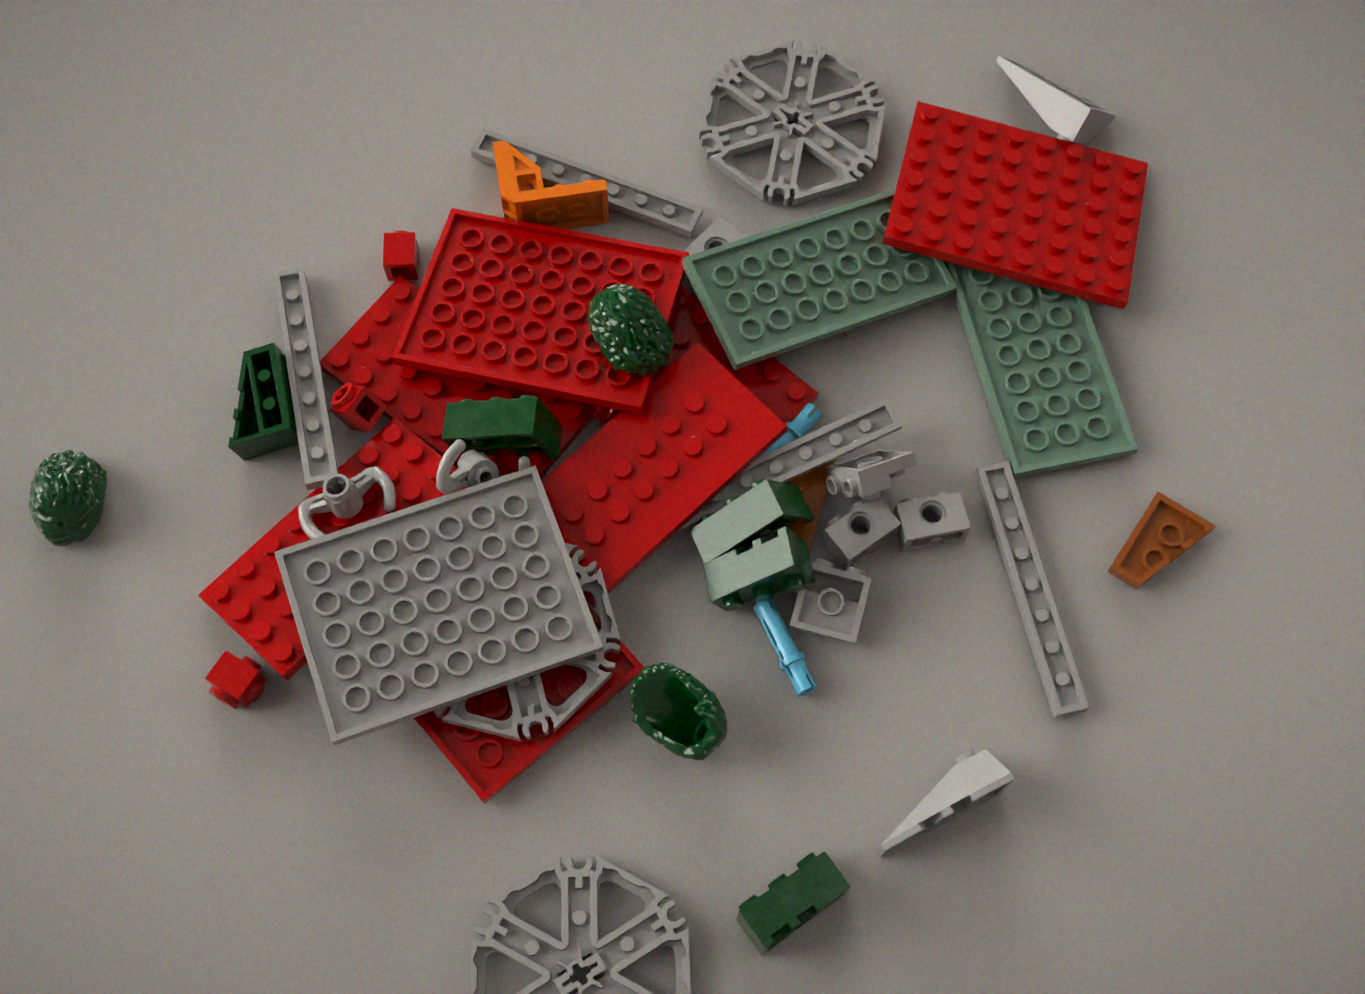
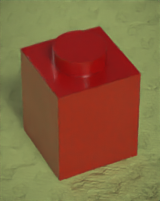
[383,230,419,281]

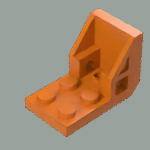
[492,141,609,229]

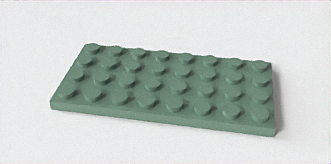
[682,189,958,370]
[943,260,1139,478]

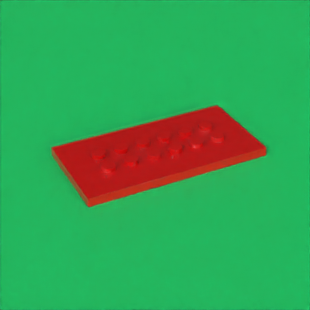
[542,342,788,608]

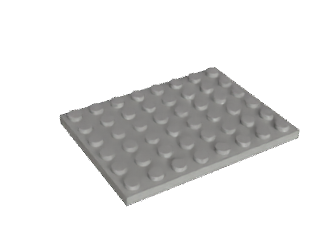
[274,465,604,746]

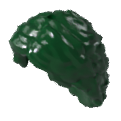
[587,284,674,376]
[29,450,107,547]
[629,662,727,761]

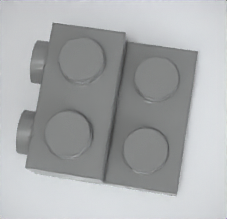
[825,449,917,500]
[789,558,872,644]

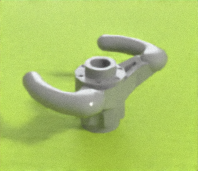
[436,439,531,495]
[298,466,397,539]

